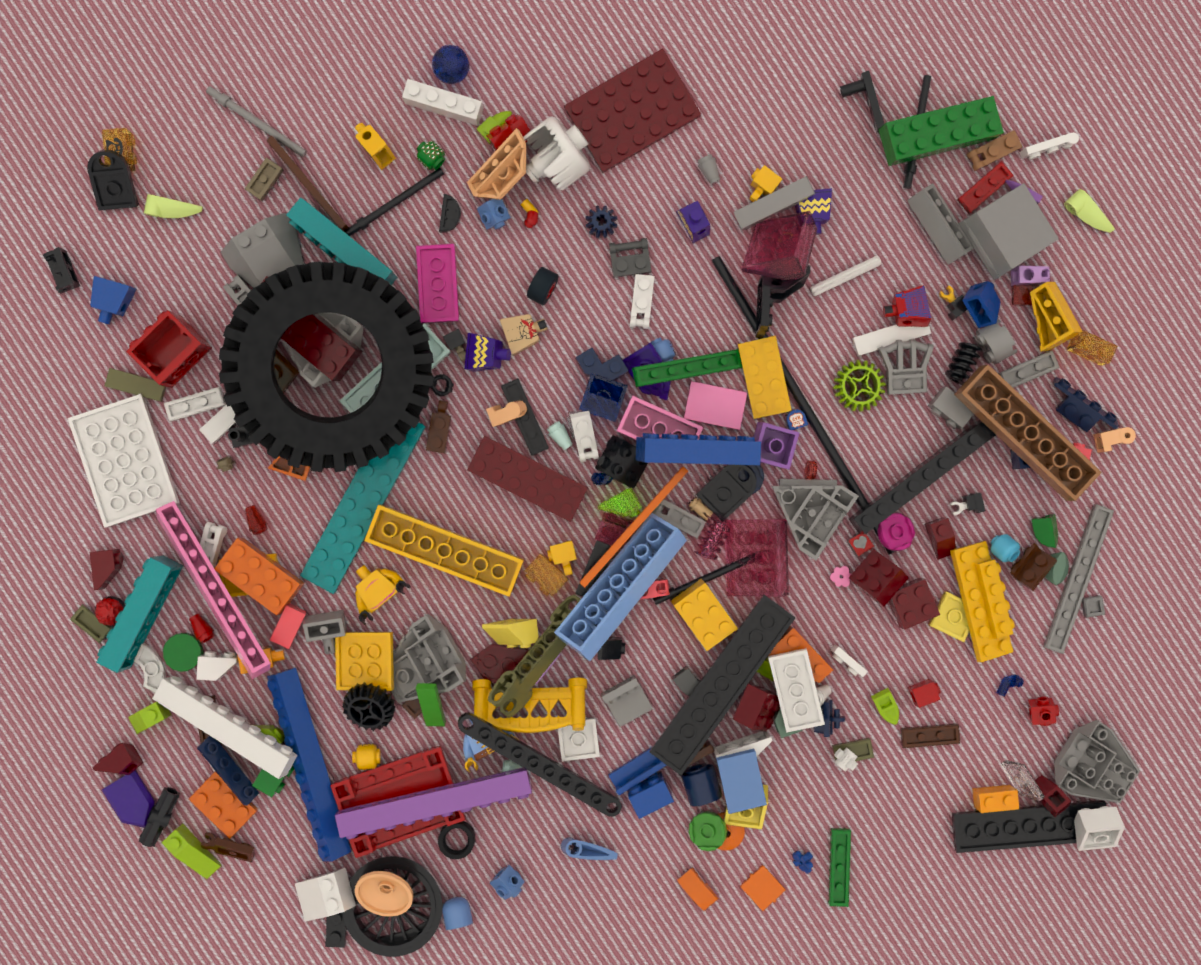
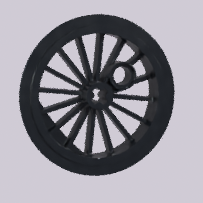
[342,856,442,957]

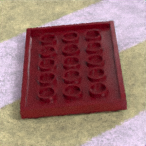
[564,48,701,173]

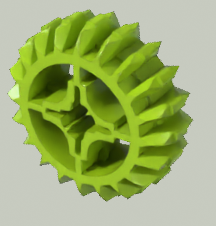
[833,360,886,412]

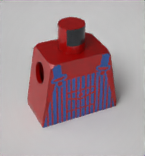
[883,285,931,327]

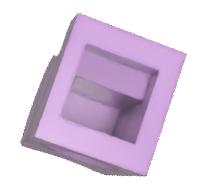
[1011,266,1050,286]

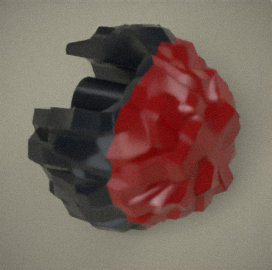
[95,596,125,627]

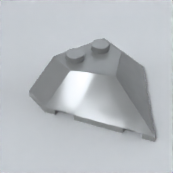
[772,485,859,561]

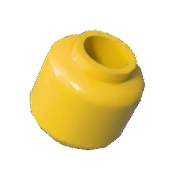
[352,744,381,770]

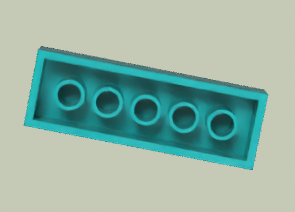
[286,197,398,286]
[96,555,184,673]

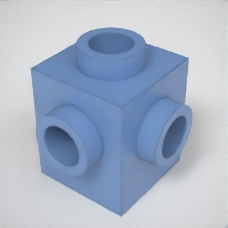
[477,199,511,230]
[490,865,525,900]

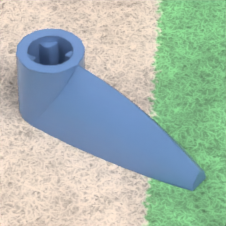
[561,837,618,860]

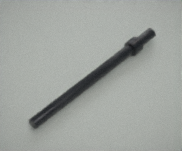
[903,75,931,189]
[345,168,444,236]
[653,552,760,605]

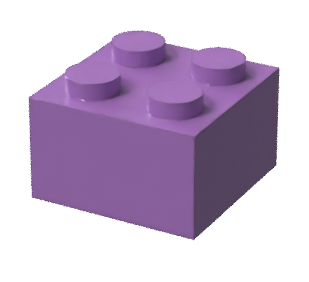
[754,422,800,470]

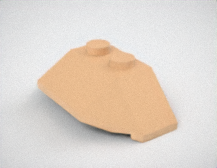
[467,128,527,200]

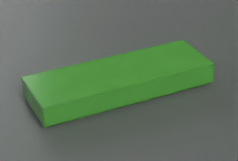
[416,683,446,727]

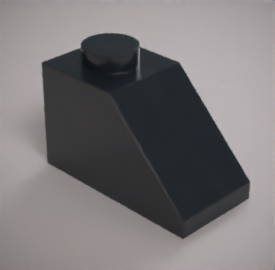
[597,637,625,660]

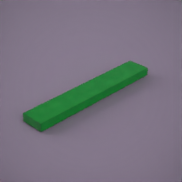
[632,349,743,387]

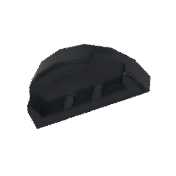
[439,194,461,233]

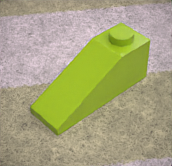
[161,824,222,879]

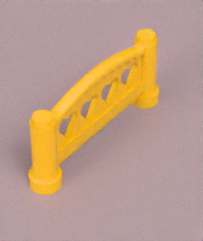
[472,677,587,733]

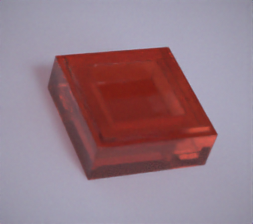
[1012,285,1033,306]

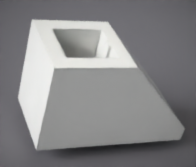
[197,651,239,681]

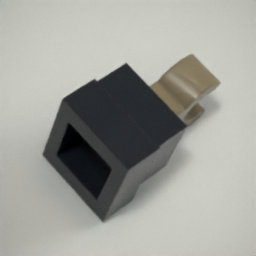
[443,329,466,362]

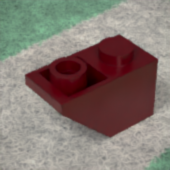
[92,743,144,775]
[1027,775,1071,817]

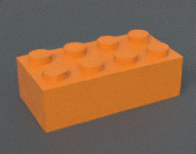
[214,537,304,616]

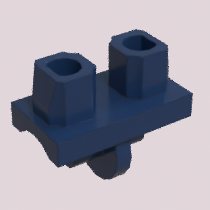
[814,699,845,737]

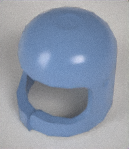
[442,897,473,931]

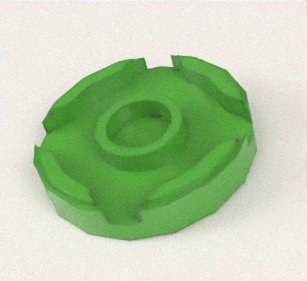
[689,811,727,851]

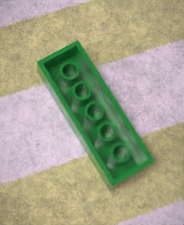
[878,96,1004,166]

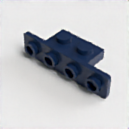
[1053,376,1119,432]
[197,736,259,806]

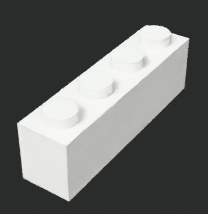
[402,79,484,126]

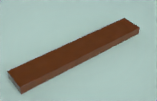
[267,136,349,232]

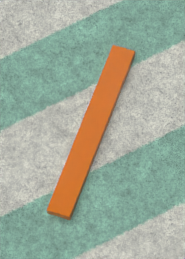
[579,467,688,588]

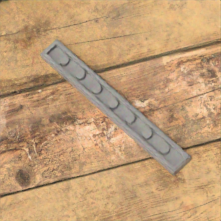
[1043,504,1114,654]

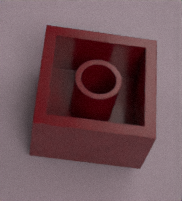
[849,549,909,607]
[889,578,940,630]
[733,684,780,732]

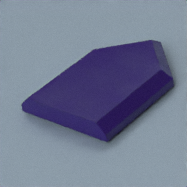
[623,342,671,400]
[102,770,155,828]

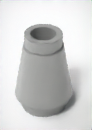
[697,154,720,184]

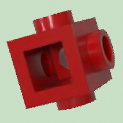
[1028,696,1059,726]

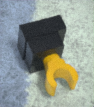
[939,285,968,321]

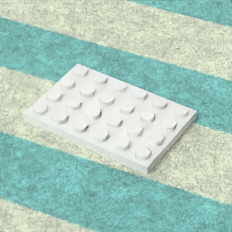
[67,394,180,528]

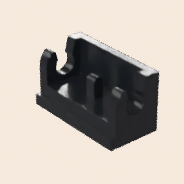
[43,247,80,294]

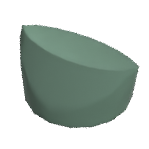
[1044,552,1069,585]

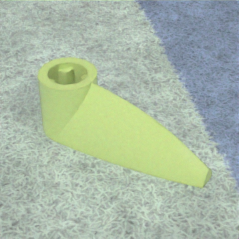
[1064,189,1115,233]
[144,194,203,218]

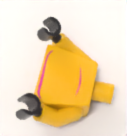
[355,565,411,625]

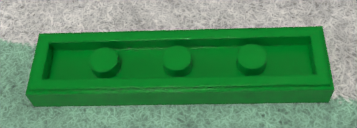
[828,828,851,907]

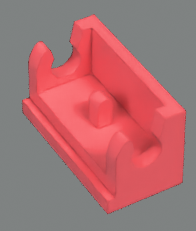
[270,603,306,649]

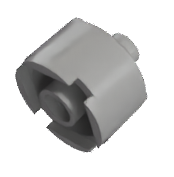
[973,319,1017,364]

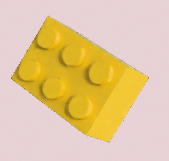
[671,579,738,651]

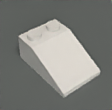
[713,731,773,761]
[295,868,356,921]

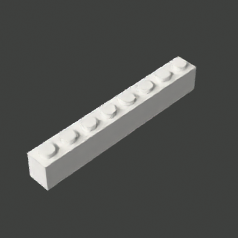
[152,676,297,779]

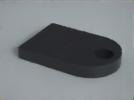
[87,149,139,210]
[696,465,757,522]

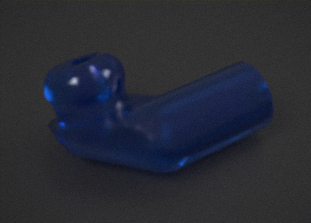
[591,473,614,485]
[996,674,1024,697]

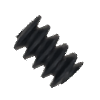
[945,342,983,385]

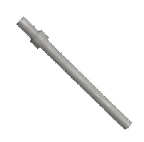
[206,86,307,157]

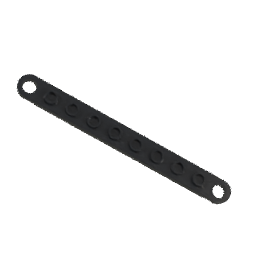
[458,712,622,817]

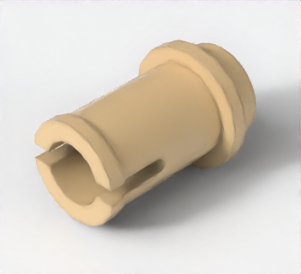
[688,497,713,521]

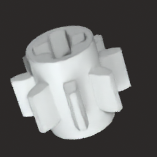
[834,747,858,772]

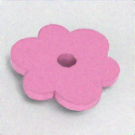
[830,566,851,587]

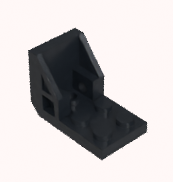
[755,263,810,338]

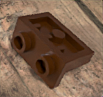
[1010,543,1057,591]

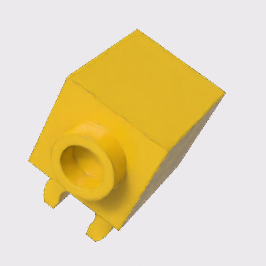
[749,165,782,202]
[547,540,577,576]

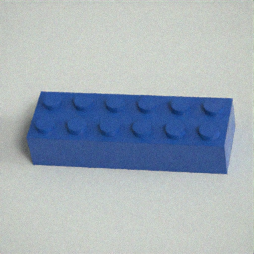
[636,433,761,465]

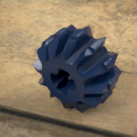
[585,205,617,239]

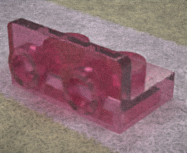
[595,512,640,549]

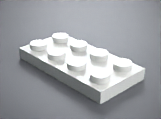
[768,648,825,733]

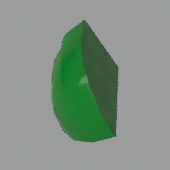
[1032,514,1058,548]

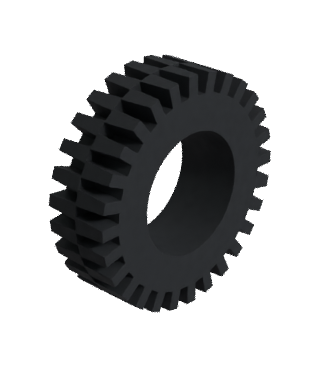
[219,262,434,472]

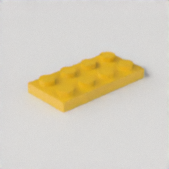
[738,336,792,419]

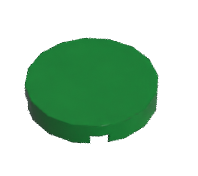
[163,633,203,672]

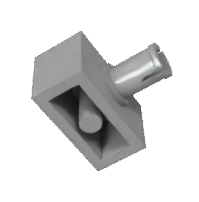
[303,610,347,654]

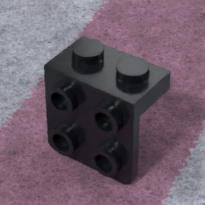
[595,435,648,488]

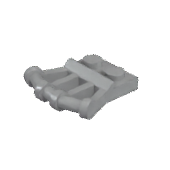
[878,339,934,395]

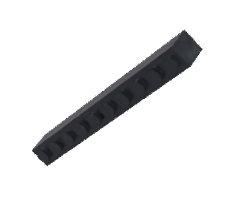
[848,419,996,534]

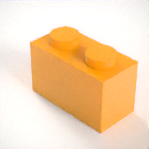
[972,785,1019,813]

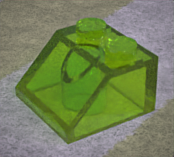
[597,487,643,518]

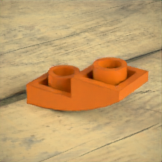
[677,868,719,911]

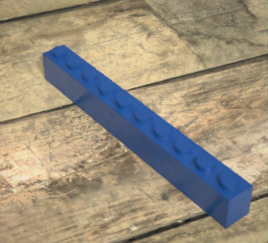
[267,667,351,862]

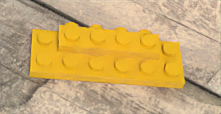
[950,541,1015,662]

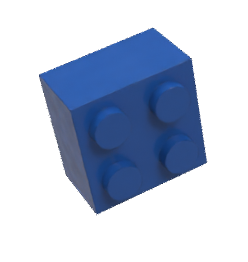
[627,772,674,819]

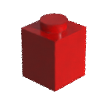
[908,679,941,708]

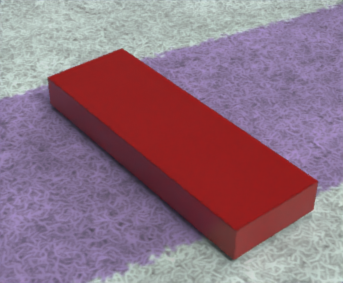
[957,161,1014,214]

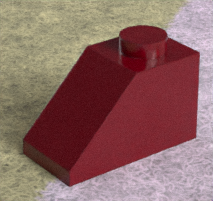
[924,517,956,560]
[90,549,123,591]

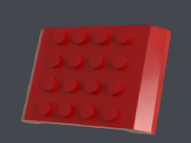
[330,746,466,858]

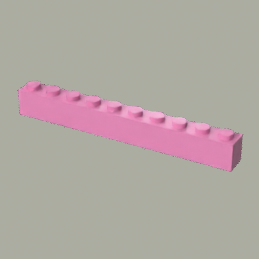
[156,501,271,679]

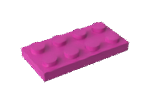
[416,244,459,323]

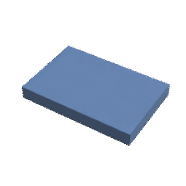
[716,749,767,814]

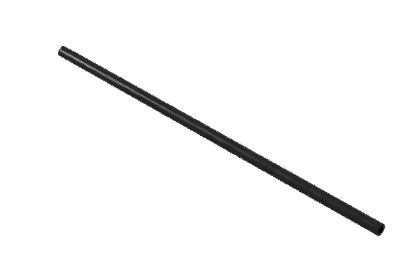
[712,256,895,554]

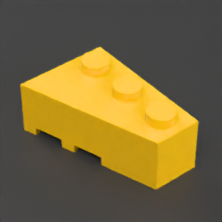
[1030,282,1083,352]

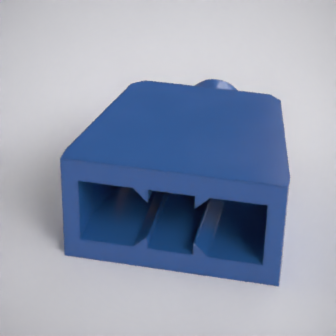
[90,276,136,325]
[962,281,1001,328]

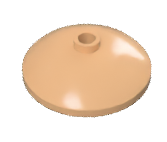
[355,871,413,916]

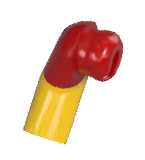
[521,199,539,228]

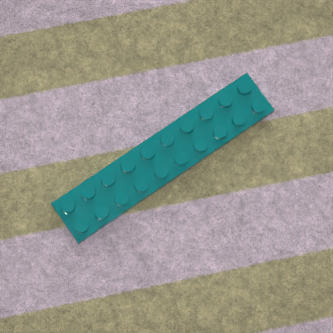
[300,423,426,594]

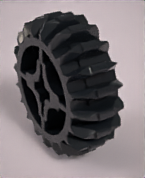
[342,682,396,731]

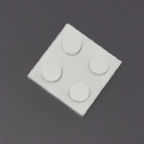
[558,717,600,762]

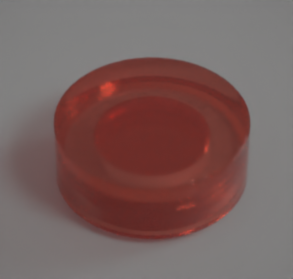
[804,460,817,480]

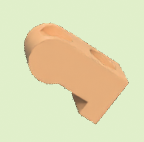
[486,400,527,427]
[1093,427,1136,453]

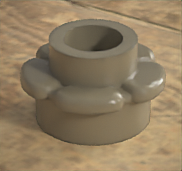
[216,456,235,472]

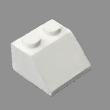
[1074,806,1125,851]

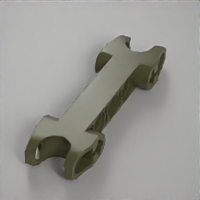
[488,594,581,718]

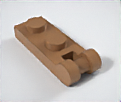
[966,130,1023,172]

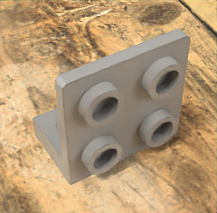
[601,675,652,727]

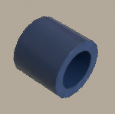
[681,763,723,806]

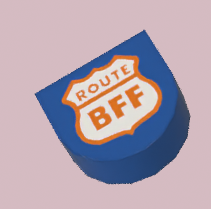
[786,409,808,430]

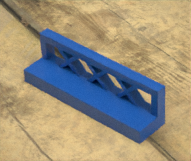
[608,746,667,795]

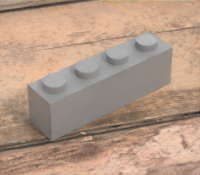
[907,184,974,265]

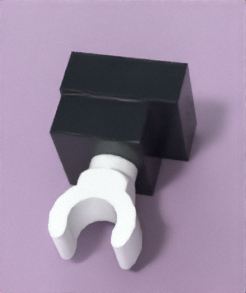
[949,492,986,515]

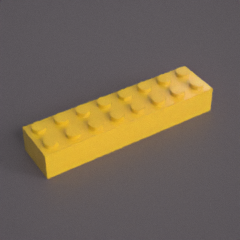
[364,504,525,597]

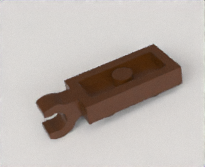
[426,400,451,454]
[201,832,255,863]

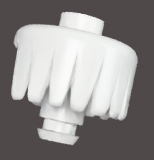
[523,116,590,190]

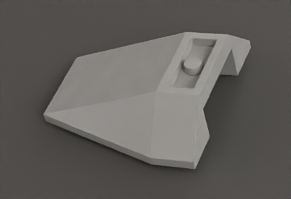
[1054,720,1140,803]

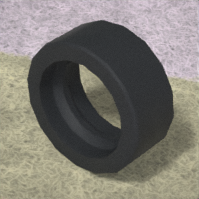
[438,821,475,859]

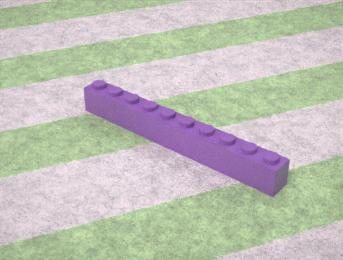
[335,767,532,839]

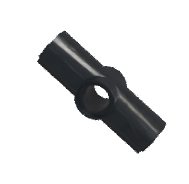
[139,787,180,847]

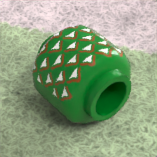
[417,141,445,170]

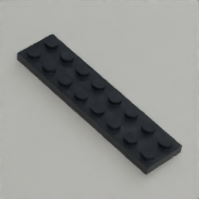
[952,800,1106,853]

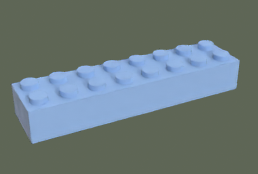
[554,513,687,661]

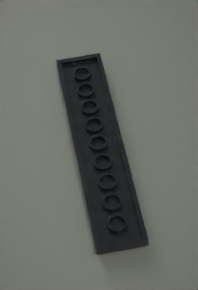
[649,594,796,775]

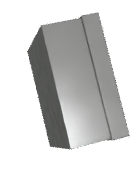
[958,183,1059,280]

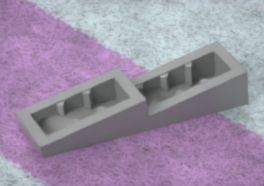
[734,176,815,230]

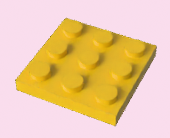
[335,632,394,691]

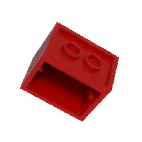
[126,310,212,388]

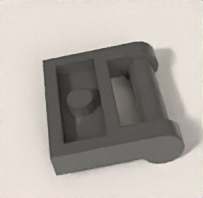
[609,238,652,278]

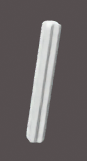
[810,256,882,296]

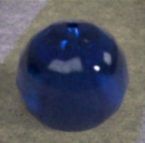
[432,44,470,85]

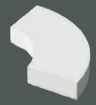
[134,643,166,692]

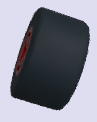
[527,267,559,305]

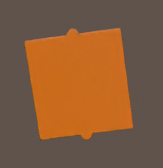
[740,865,786,911]

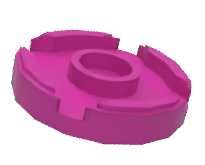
[877,513,915,551]

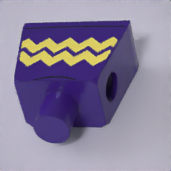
[795,188,832,235]
[676,201,710,243]
[464,333,511,372]

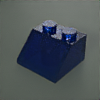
[579,373,628,422]

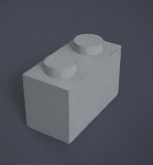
[928,386,974,429]

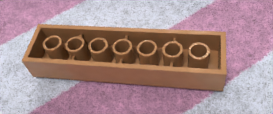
[954,364,1102,501]

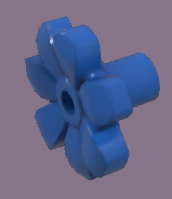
[792,851,813,874]

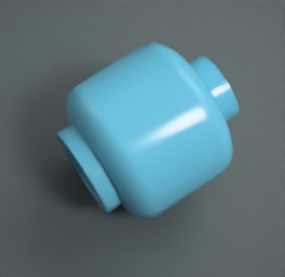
[991,534,1020,562]

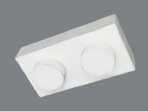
[830,644,868,677]

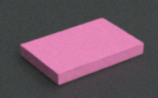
[684,381,748,430]

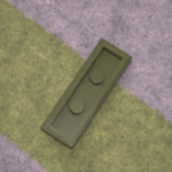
[104,368,166,402]

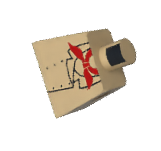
[500,314,548,356]

